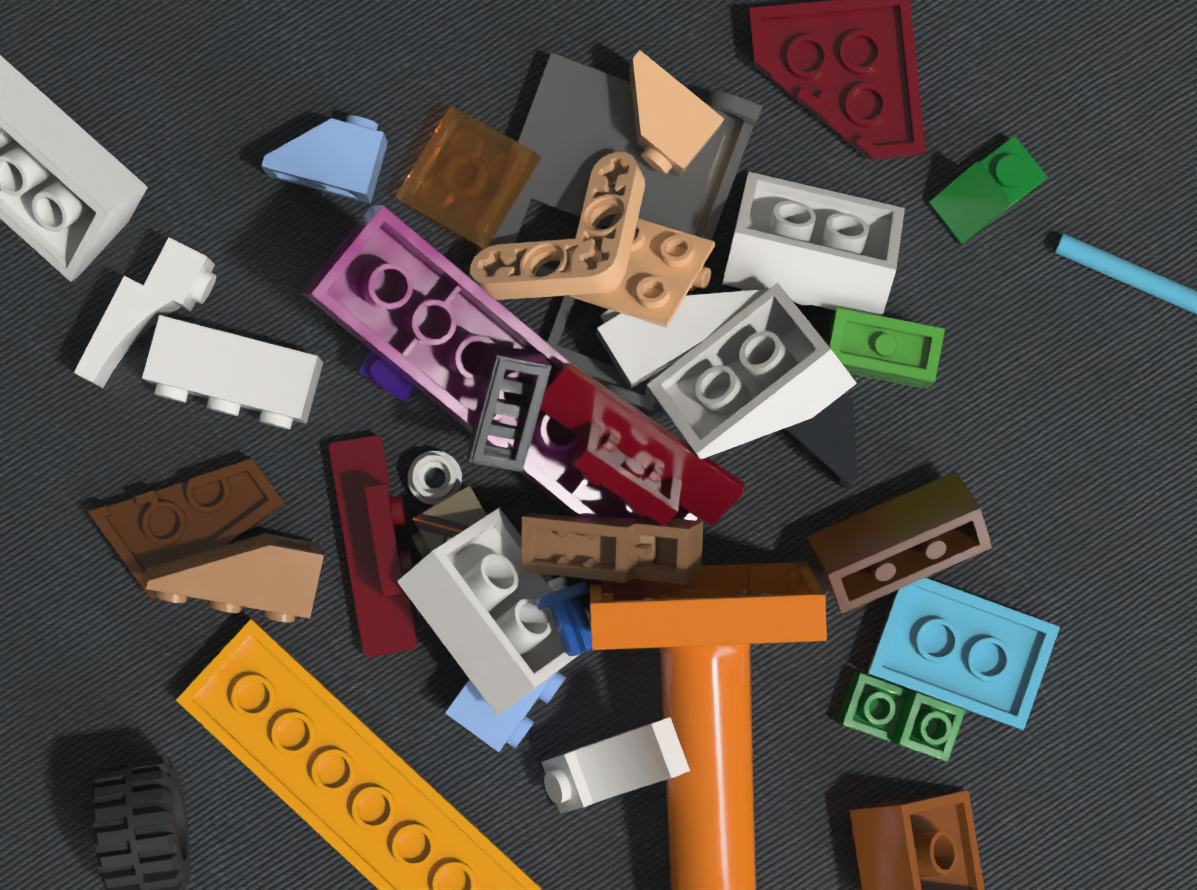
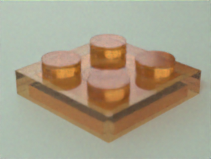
[395,105,541,249]

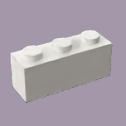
[142,315,323,430]

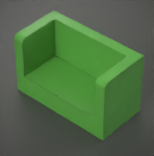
[826,307,945,389]

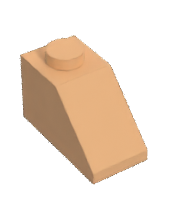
[629,50,724,177]

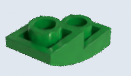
[836,671,965,762]

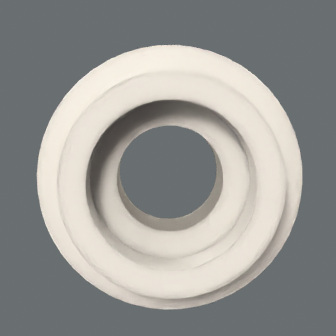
[408,451,462,505]

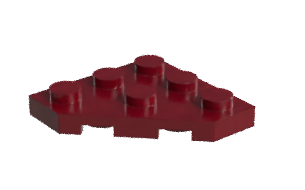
[748,0,926,161]

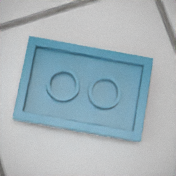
[867,578,1060,730]

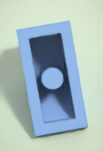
[261,115,388,204]

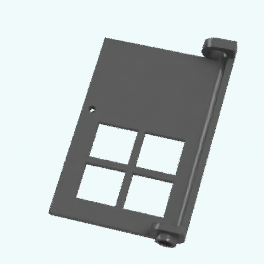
[468,52,763,412]

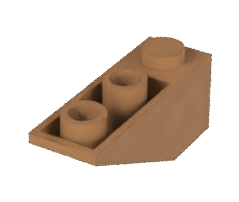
[144,533,324,623]

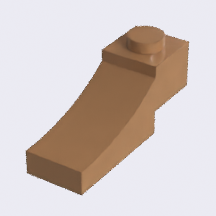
[521,513,703,585]

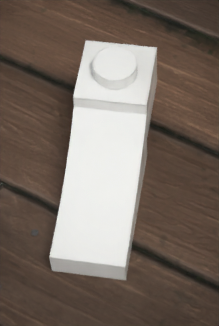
[74,237,216,388]
[541,717,690,814]

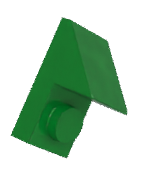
[928,135,1048,245]

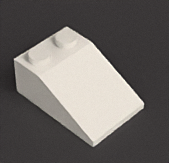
[647,283,857,459]

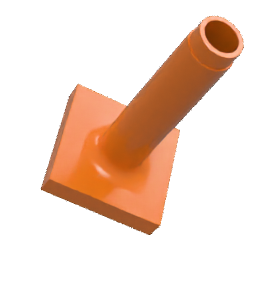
[590,561,827,890]

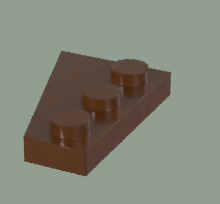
[88,459,286,600]

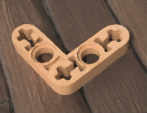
[470,152,645,300]

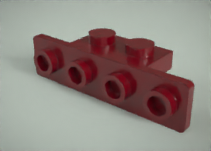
[540,363,745,527]
[329,435,418,657]

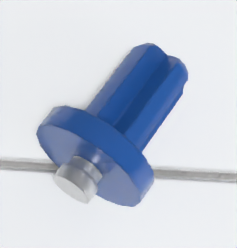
[535,576,592,656]

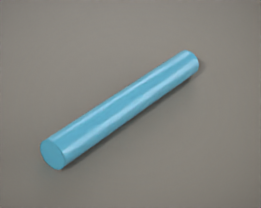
[1054,233,1197,315]

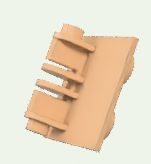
[569,214,715,328]

